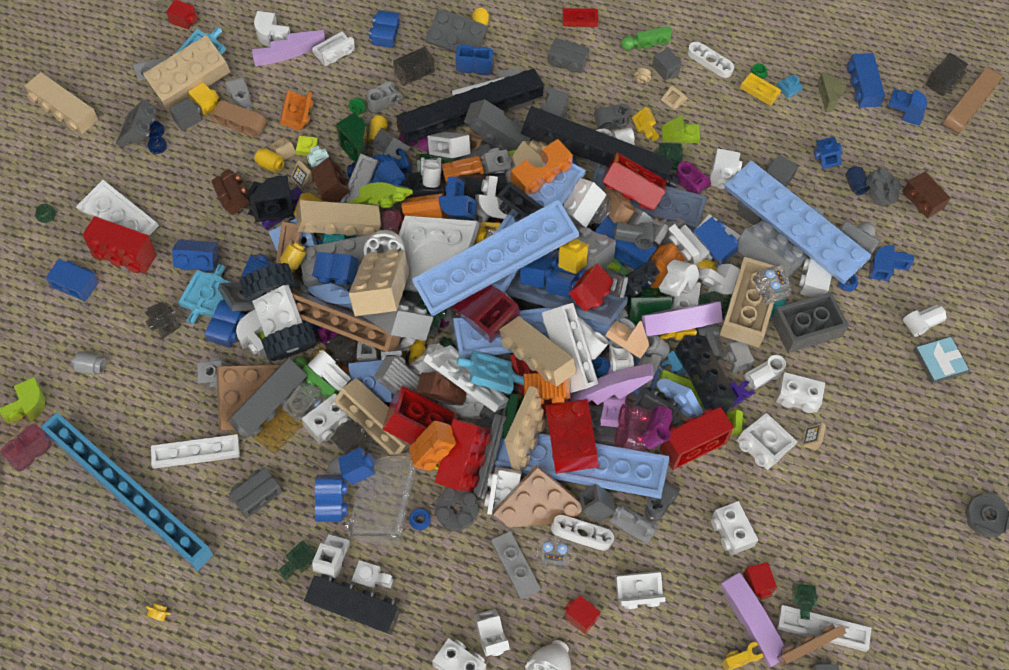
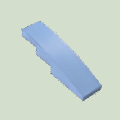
[307,283,353,309]

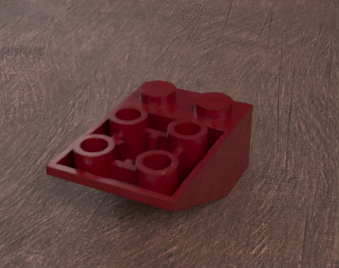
[450,285,520,343]

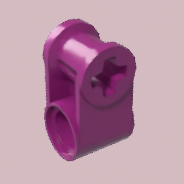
[675,161,711,195]

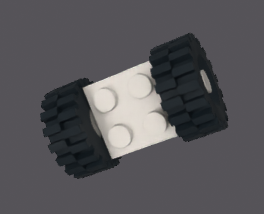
[239,263,318,361]

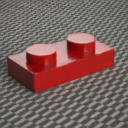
[562,8,598,27]

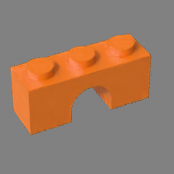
[510,139,573,195]

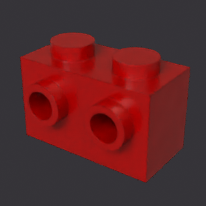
[569,263,614,311]

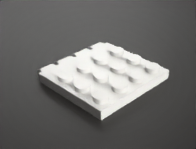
[399,216,480,292]

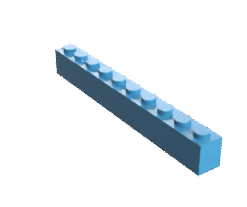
[41,412,213,571]

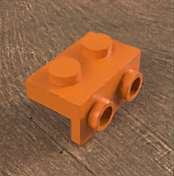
[279,90,313,131]

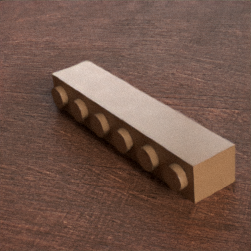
[291,290,401,352]

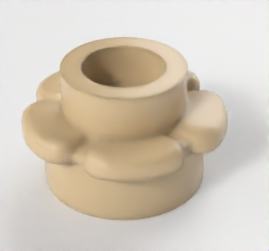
[634,68,652,84]

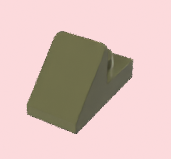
[817,72,846,112]

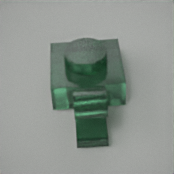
[279,540,316,581]
[792,583,817,620]

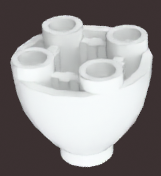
[364,230,405,255]
[525,640,571,670]

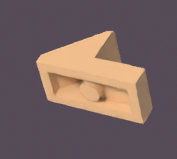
[605,320,649,359]

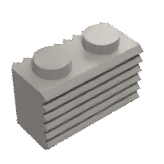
[374,355,420,396]

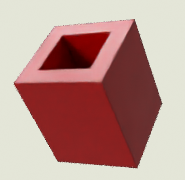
[166,0,197,30]
[743,562,777,600]
[564,595,601,635]

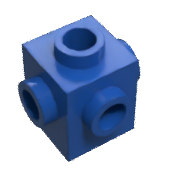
[814,136,843,169]

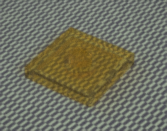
[250,405,303,455]

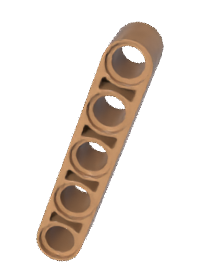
[943,66,1003,134]

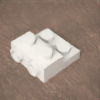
[737,413,798,470]

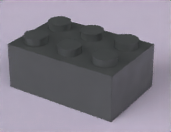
[771,292,849,353]

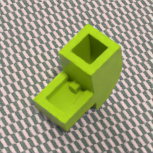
[0,377,46,423]

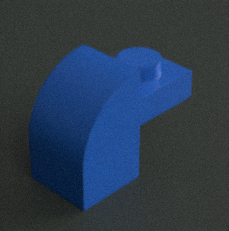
[888,88,927,126]
[439,176,477,221]
[869,245,914,281]

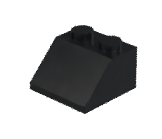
[249,175,294,222]

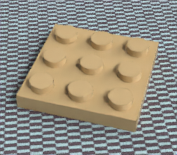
[505,386,546,474]

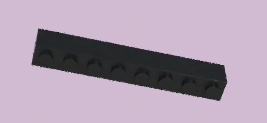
[396,68,544,144]
[521,106,674,180]

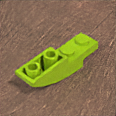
[348,182,413,208]

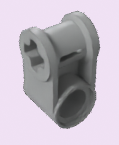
[224,76,253,110]
[367,81,403,113]

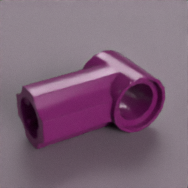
[641,406,673,449]

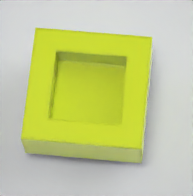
[296,136,318,156]

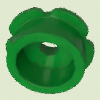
[750,63,768,79]
[348,97,366,115]

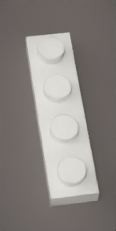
[151,434,240,469]
[777,605,871,652]

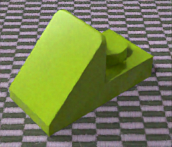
[662,115,700,143]

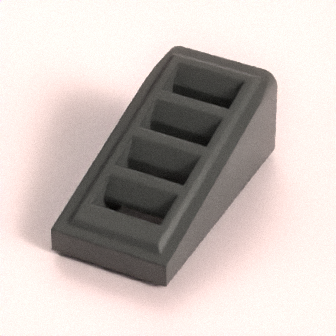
[602,267,628,298]

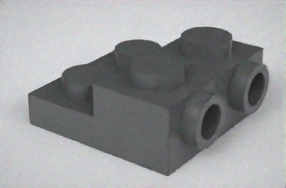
[116,100,156,147]

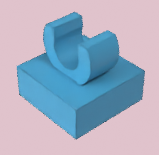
[777,74,803,98]
[662,351,687,375]

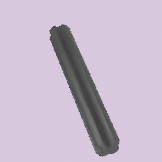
[474,414,506,498]

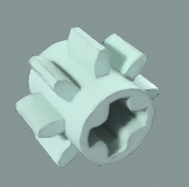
[307,146,329,168]

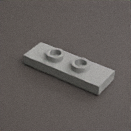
[340,154,379,203]
[491,531,541,601]

